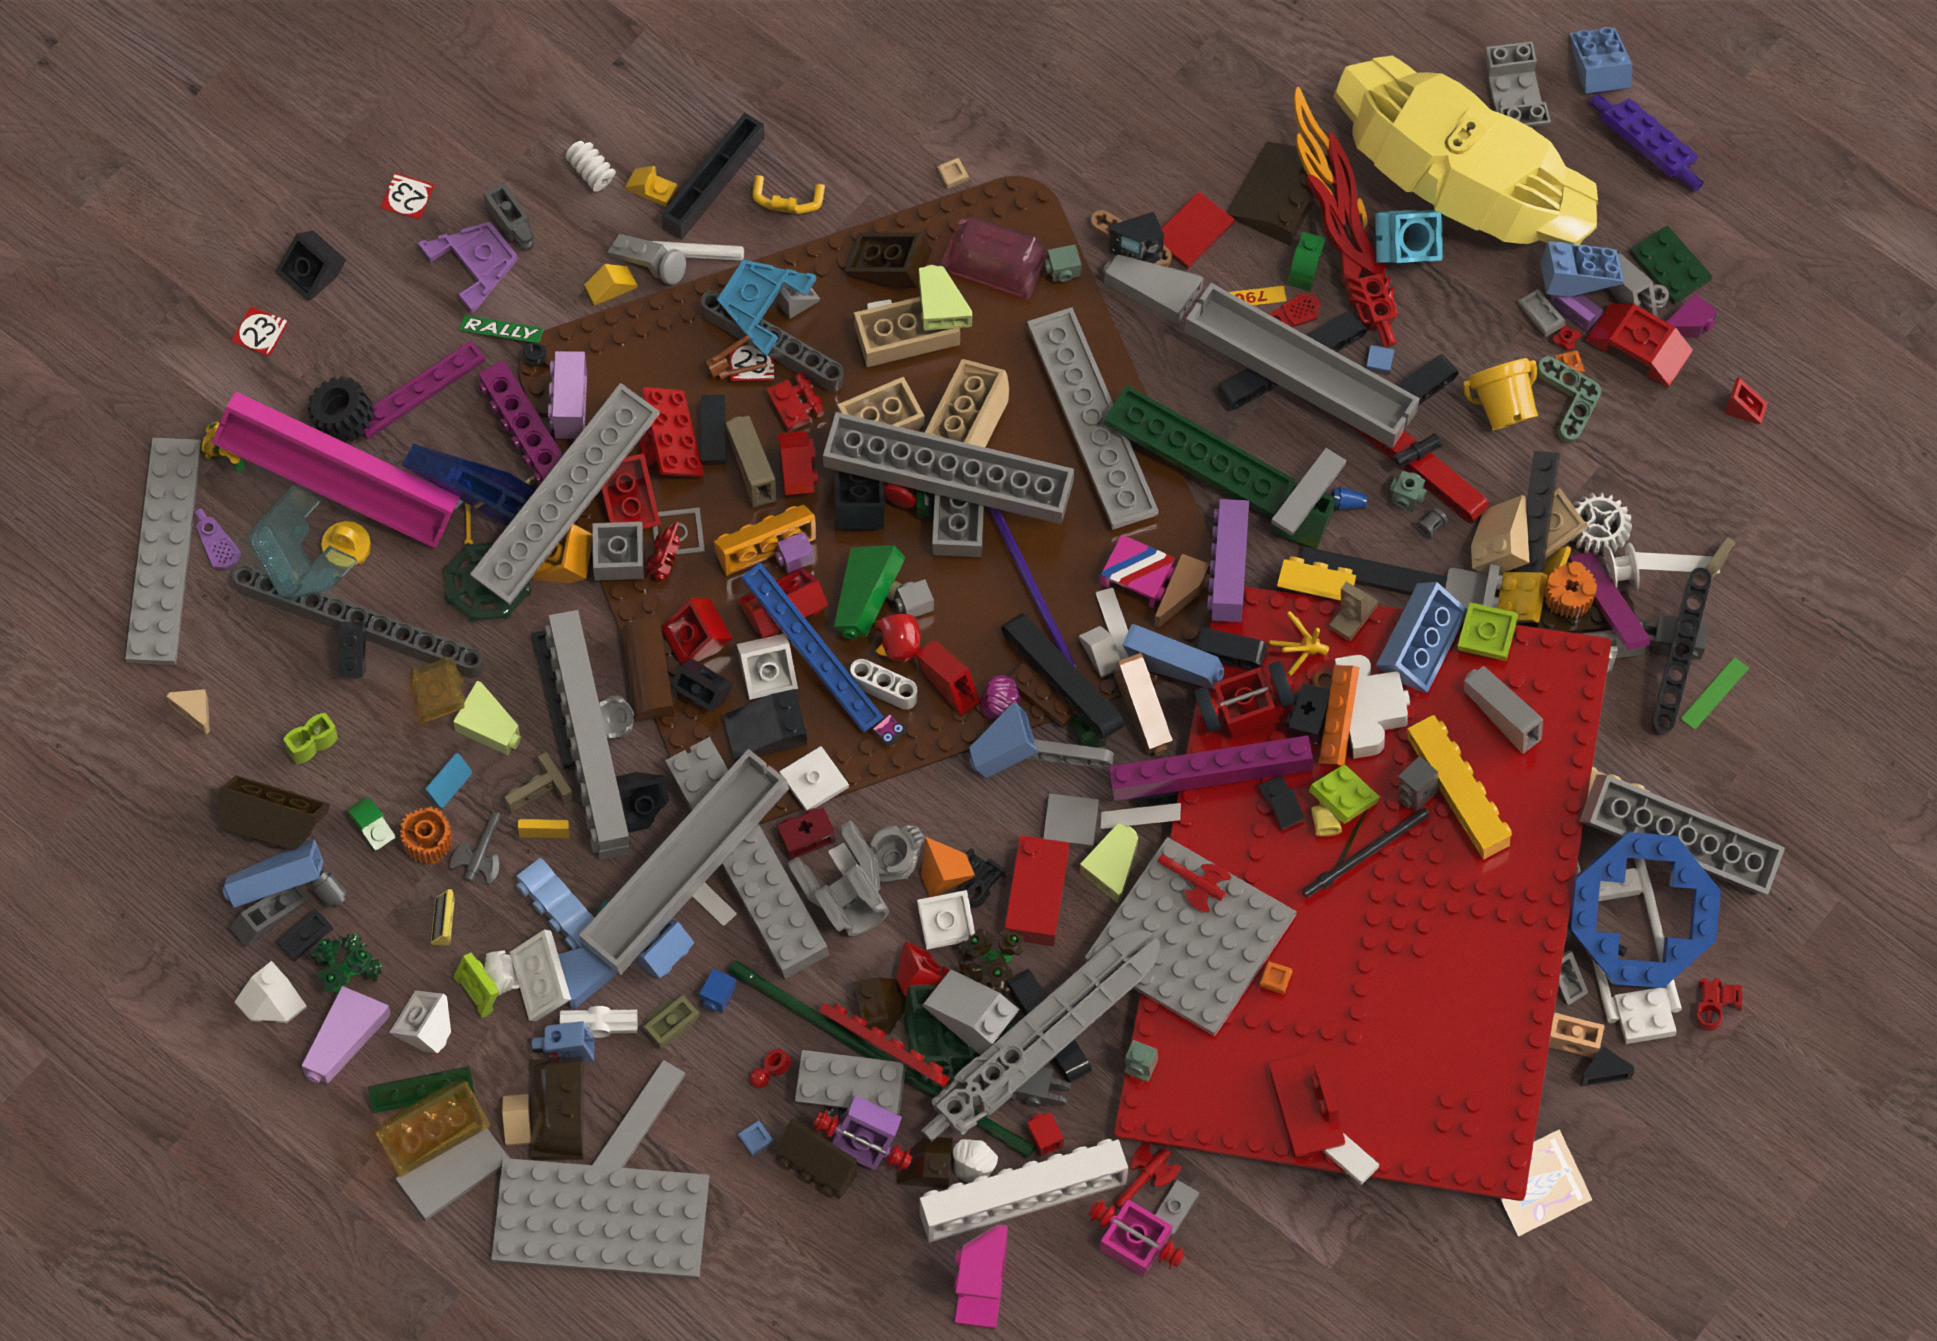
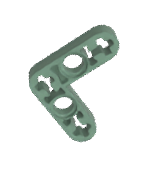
[1536,356,1601,443]

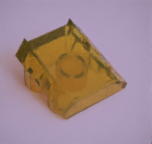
[409,656,465,723]

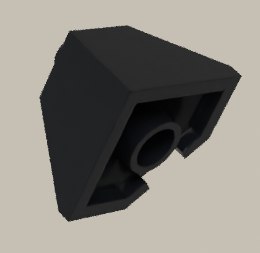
[616,772,669,833]

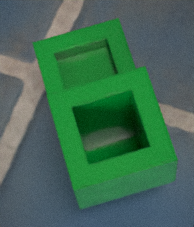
[1288,232,1326,292]

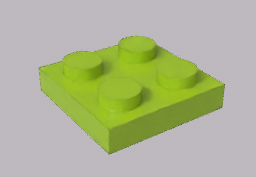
[1458,602,1518,661]
[1309,764,1380,824]

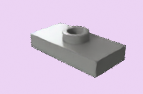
[1518,289,1565,337]
[1155,1180,1199,1237]

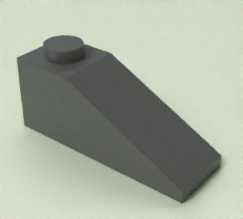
[230,885,310,947]

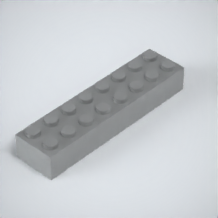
[1579,774,1785,895]

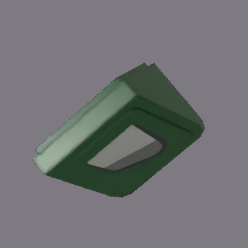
[916,489,935,518]

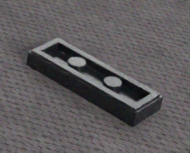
[701,395,726,464]

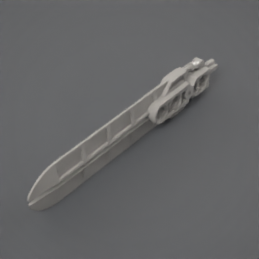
[921,930,1159,1142]

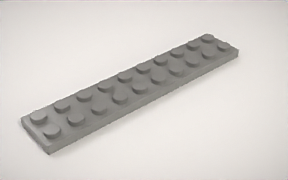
[1027,307,1159,530]
[470,383,660,605]
[125,438,202,665]

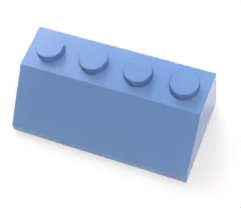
[1376,582,1468,693]

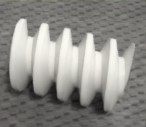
[565,141,616,192]

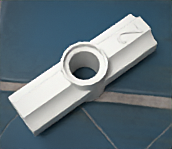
[560,1006,638,1038]

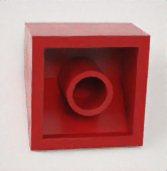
[661,598,732,665]

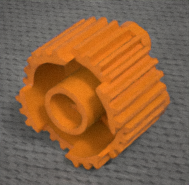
[1545,561,1597,619]
[400,806,453,865]

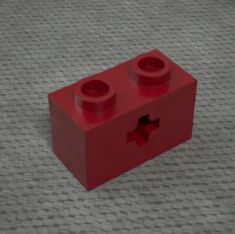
[777,807,836,861]

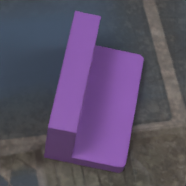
[1550,294,1604,333]

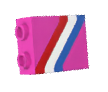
[1100,535,1176,608]

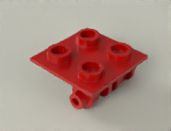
[644,521,681,582]

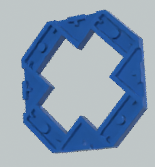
[1568,832,1721,988]

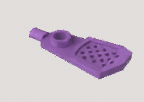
[194,509,241,570]

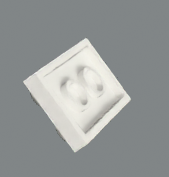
[510,930,571,1021]

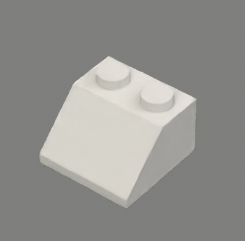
[736,634,798,700]

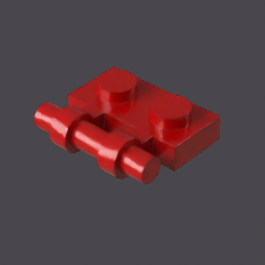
[766,373,825,432]

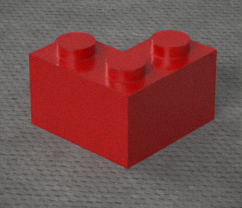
[778,431,818,495]

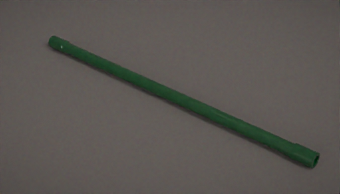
[728,960,1036,1159]

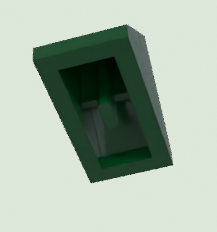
[1070,715,1106,748]

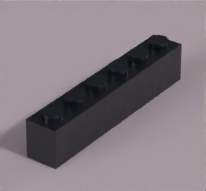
[661,112,765,240]

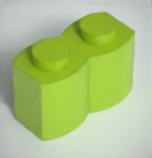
[283,713,338,764]

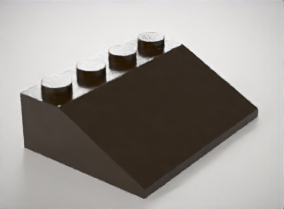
[1227,141,1331,246]

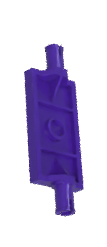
[1589,93,1704,193]

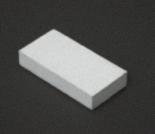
[1323,1133,1379,1185]

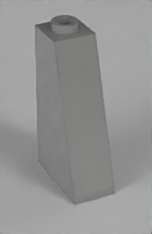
[1103,254,1203,325]
[1464,666,1543,754]

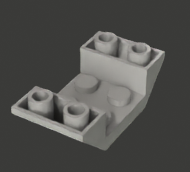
[1486,42,1551,127]

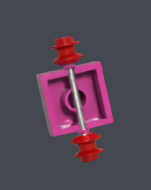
[1088,1199,1185,1277]

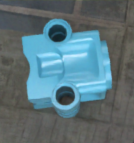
[1375,210,1443,263]

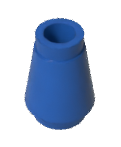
[1331,486,1367,510]

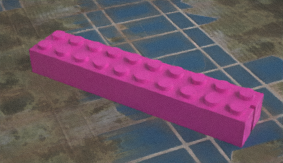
[212,392,460,549]

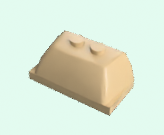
[925,359,1009,447]

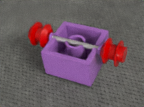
[812,1095,913,1172]

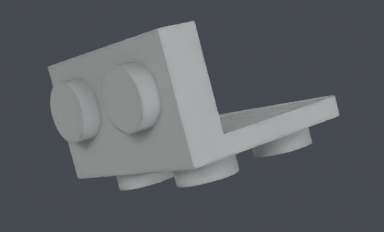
[1445,564,1503,609]

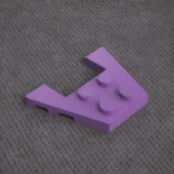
[418,222,518,313]

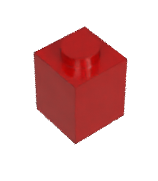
[1027,1112,1064,1157]

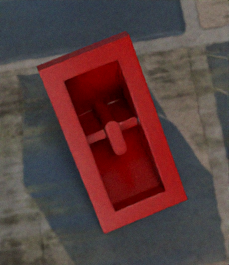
[1725,378,1768,424]

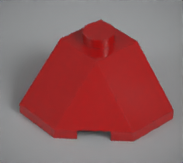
[896,941,950,1001]

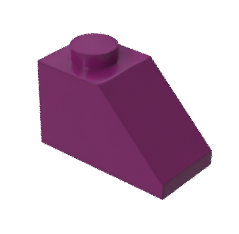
[1667,293,1717,338]

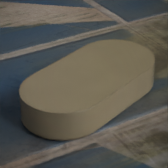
[1705,537,1736,580]

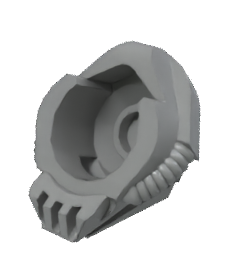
[868,825,924,882]

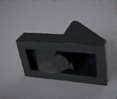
[1259,775,1305,830]

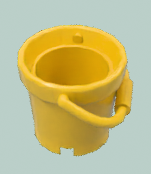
[1463,358,1538,431]

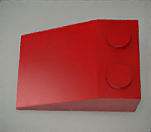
[602,453,661,529]

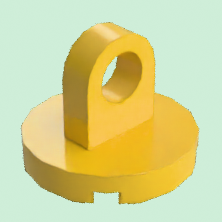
[321,521,371,569]

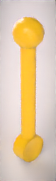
[464,500,473,548]

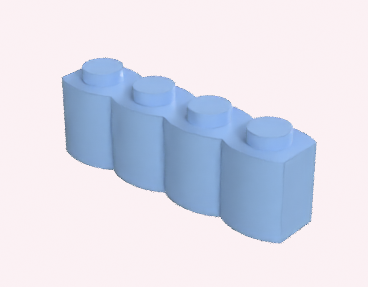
[516,858,594,950]

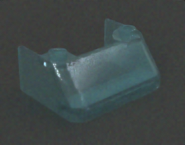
[249,485,357,599]

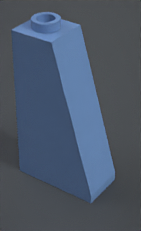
[1122,624,1224,690]
[223,839,324,908]

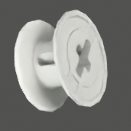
[1603,543,1640,591]

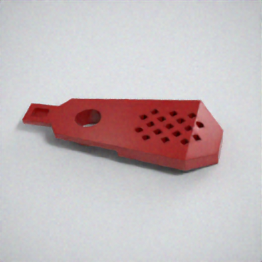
[1269,293,1321,328]

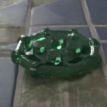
[442,542,532,623]

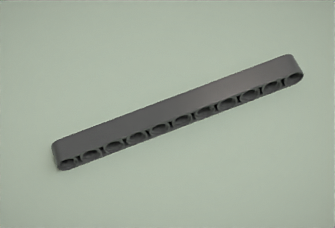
[233,565,484,678]

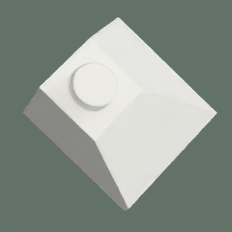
[389,990,451,1053]

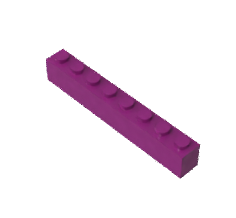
[1109,736,1313,801]

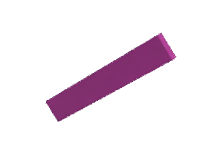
[363,341,486,440]
[1569,551,1650,650]

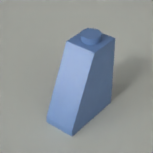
[970,702,1038,778]
[558,946,618,1009]

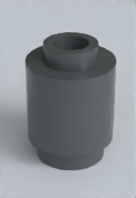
[310,870,347,908]

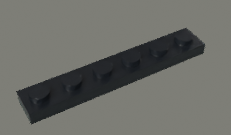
[1516,451,1560,573]

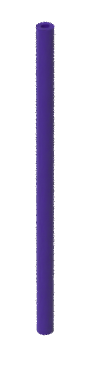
[987,506,1076,667]

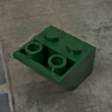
[1271,480,1337,549]

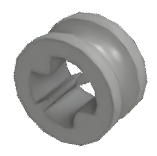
[1653,285,1669,309]

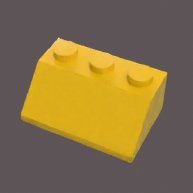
[1277,556,1356,601]

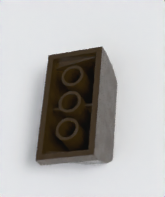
[218,775,330,850]
[531,1057,584,1160]

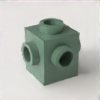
[1390,471,1427,512]

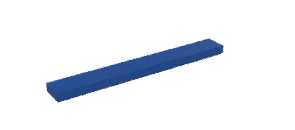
[740,562,884,734]

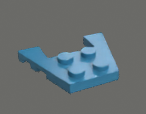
[717,260,817,356]

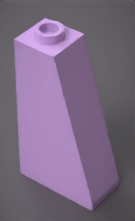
[302,986,391,1084]

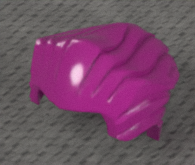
[980,675,1021,719]

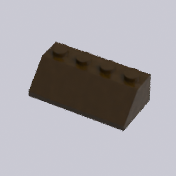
[1532,591,1635,634]

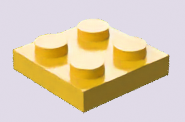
[1497,572,1548,623]

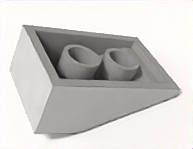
[922,970,1019,1055]

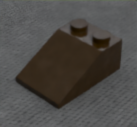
[844,233,932,289]

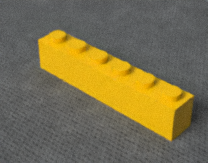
[1407,715,1512,860]

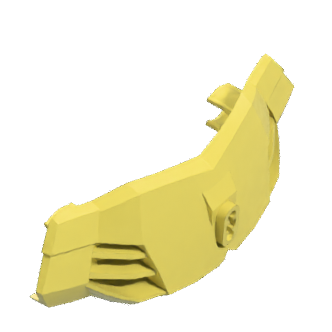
[1333,56,1598,245]

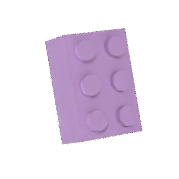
[548,351,587,439]

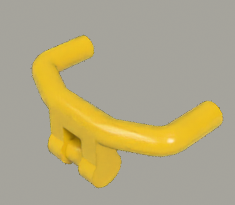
[752,175,825,214]

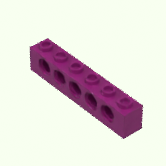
[478,360,563,486]

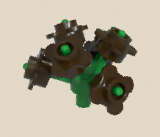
[959,929,1024,997]

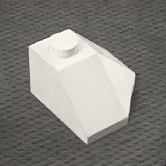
[235,961,307,1023]

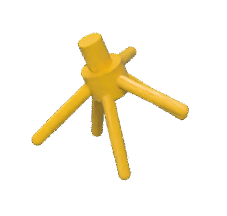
[1269,611,1329,676]

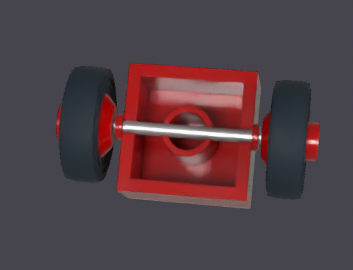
[1195,661,1295,738]

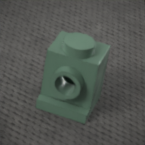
[1124,1040,1158,1082]

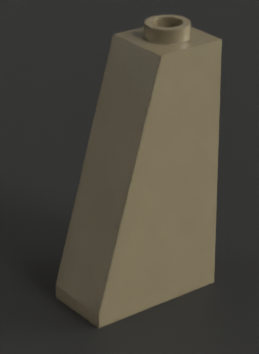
[726,416,776,508]

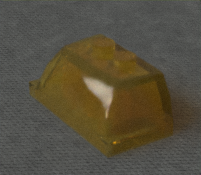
[374,1080,491,1178]

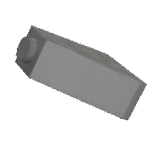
[1608,253,1658,317]

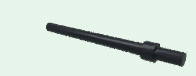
[1301,808,1430,898]

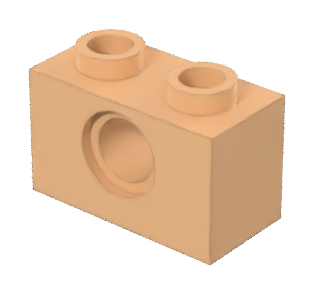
[1549,1013,1605,1059]

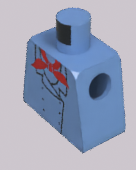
[532,1021,595,1062]

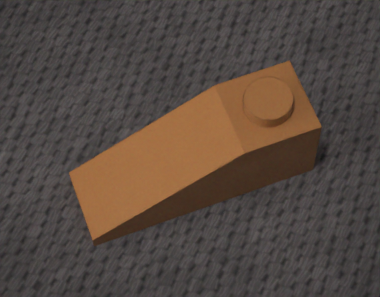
[1154,554,1212,628]

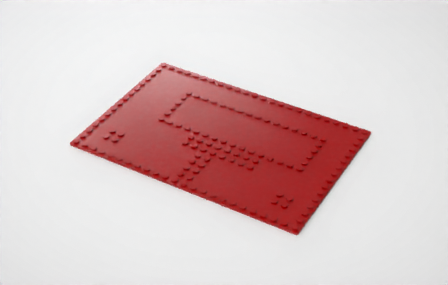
[1115,586,1612,1201]

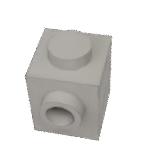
[895,579,934,617]

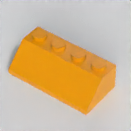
[714,504,816,576]

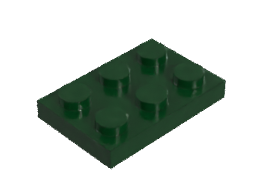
[1629,225,1712,305]

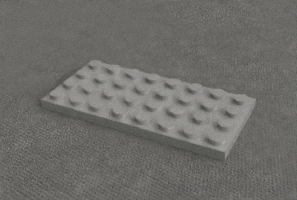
[492,1158,710,1279]

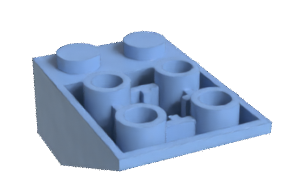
[1570,27,1632,93]
[1540,241,1624,297]

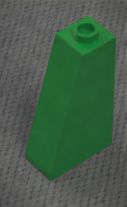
[834,545,905,640]

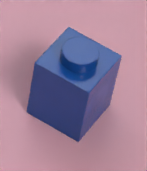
[699,968,737,1013]

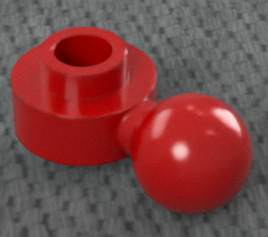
[749,1048,791,1089]

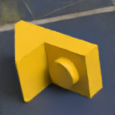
[624,166,678,207]

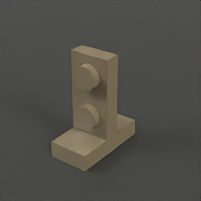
[1330,581,1379,642]
[505,752,573,814]

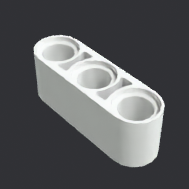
[850,659,917,710]

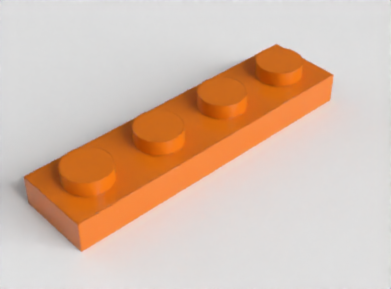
[1319,665,1359,766]

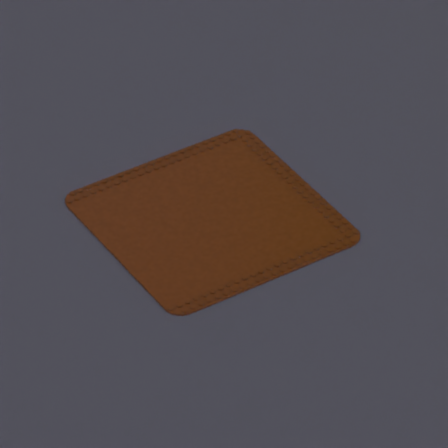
[519,176,1216,825]

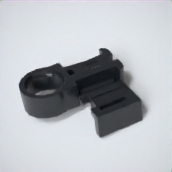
[960,848,1006,908]

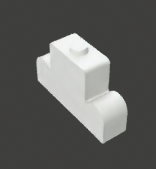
[1335,655,1410,759]

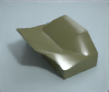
[644,995,700,1048]

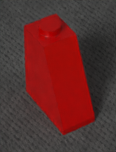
[915,640,980,715]

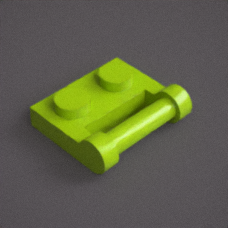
[453,952,499,1018]

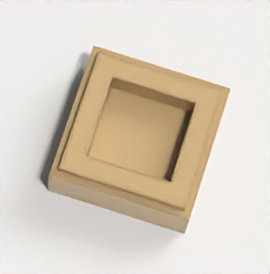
[937,158,969,189]

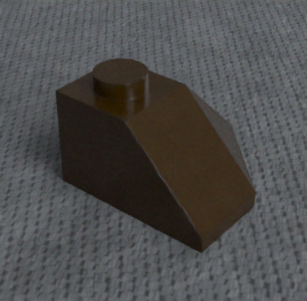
[854,977,909,1040]
[897,1137,953,1188]

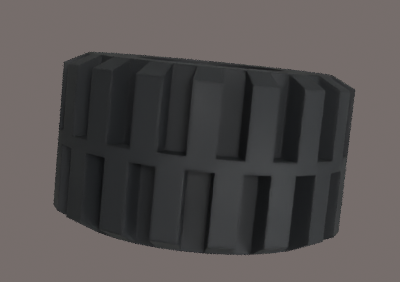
[307,376,374,443]

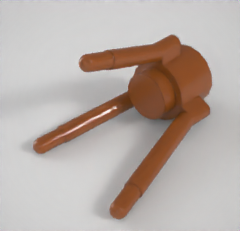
[704,336,767,380]

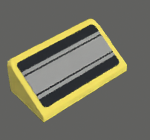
[431,889,455,946]

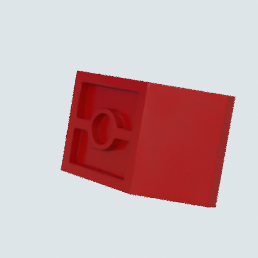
[1585,303,1693,388]

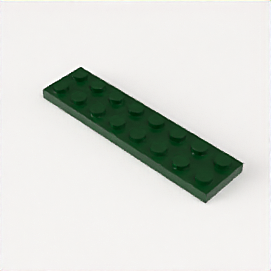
[1103,384,1296,519]

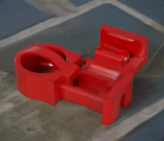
[1697,978,1742,1031]

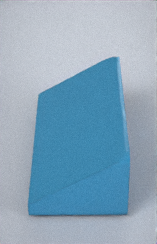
[425,753,472,808]

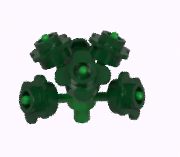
[310,933,382,993]

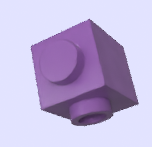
[775,532,814,573]

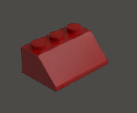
[737,568,829,638]

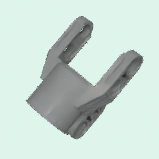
[788,820,890,936]

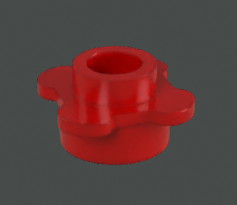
[1553,324,1581,350]

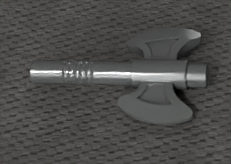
[450,812,501,884]

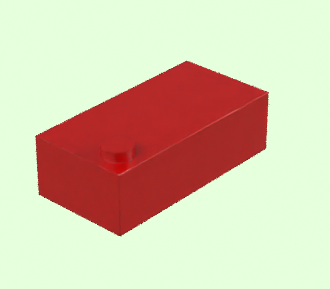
[1005,835,1070,946]

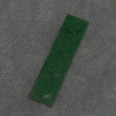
[368,1066,475,1114]

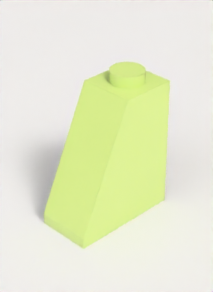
[919,265,972,330]
[453,681,521,755]
[1079,822,1139,904]

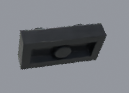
[277,909,333,962]

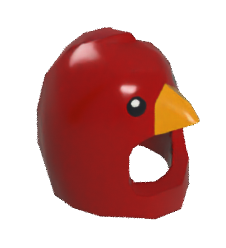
[874,614,921,663]

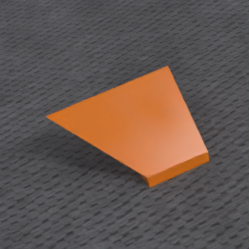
[921,837,975,897]

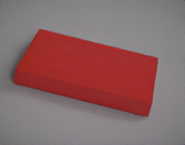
[1161,191,1235,269]

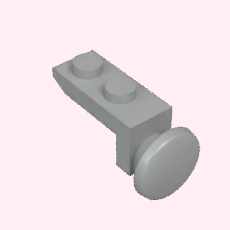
[608,234,686,285]

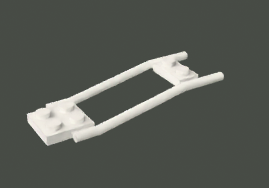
[1576,858,1682,1044]

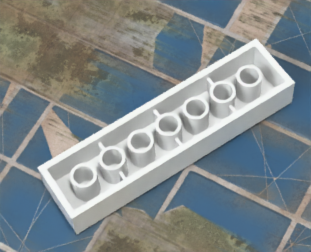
[920,1139,1128,1242]

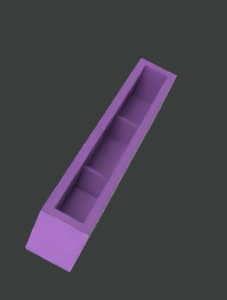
[1207,499,1249,622]

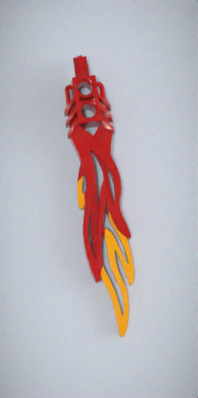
[1294,87,1398,348]

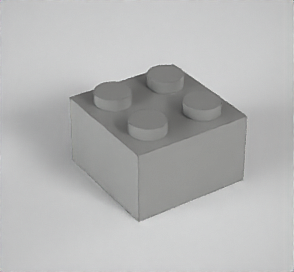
[593,522,644,581]

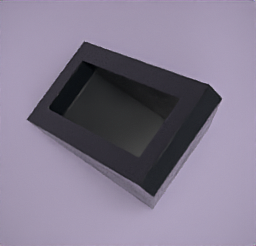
[1580,1046,1635,1087]

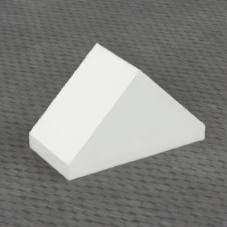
[1078,626,1121,678]

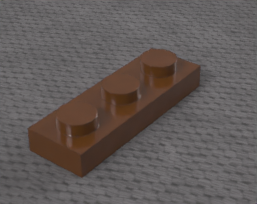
[1010,662,1076,728]

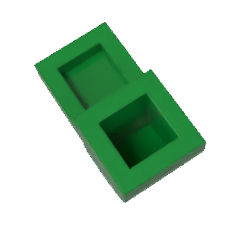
[345,797,396,852]

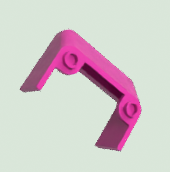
[954,1225,1008,1329]

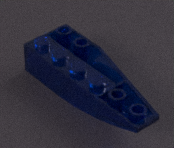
[402,444,537,527]

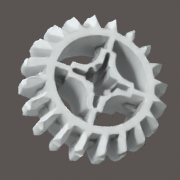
[1570,492,1632,556]

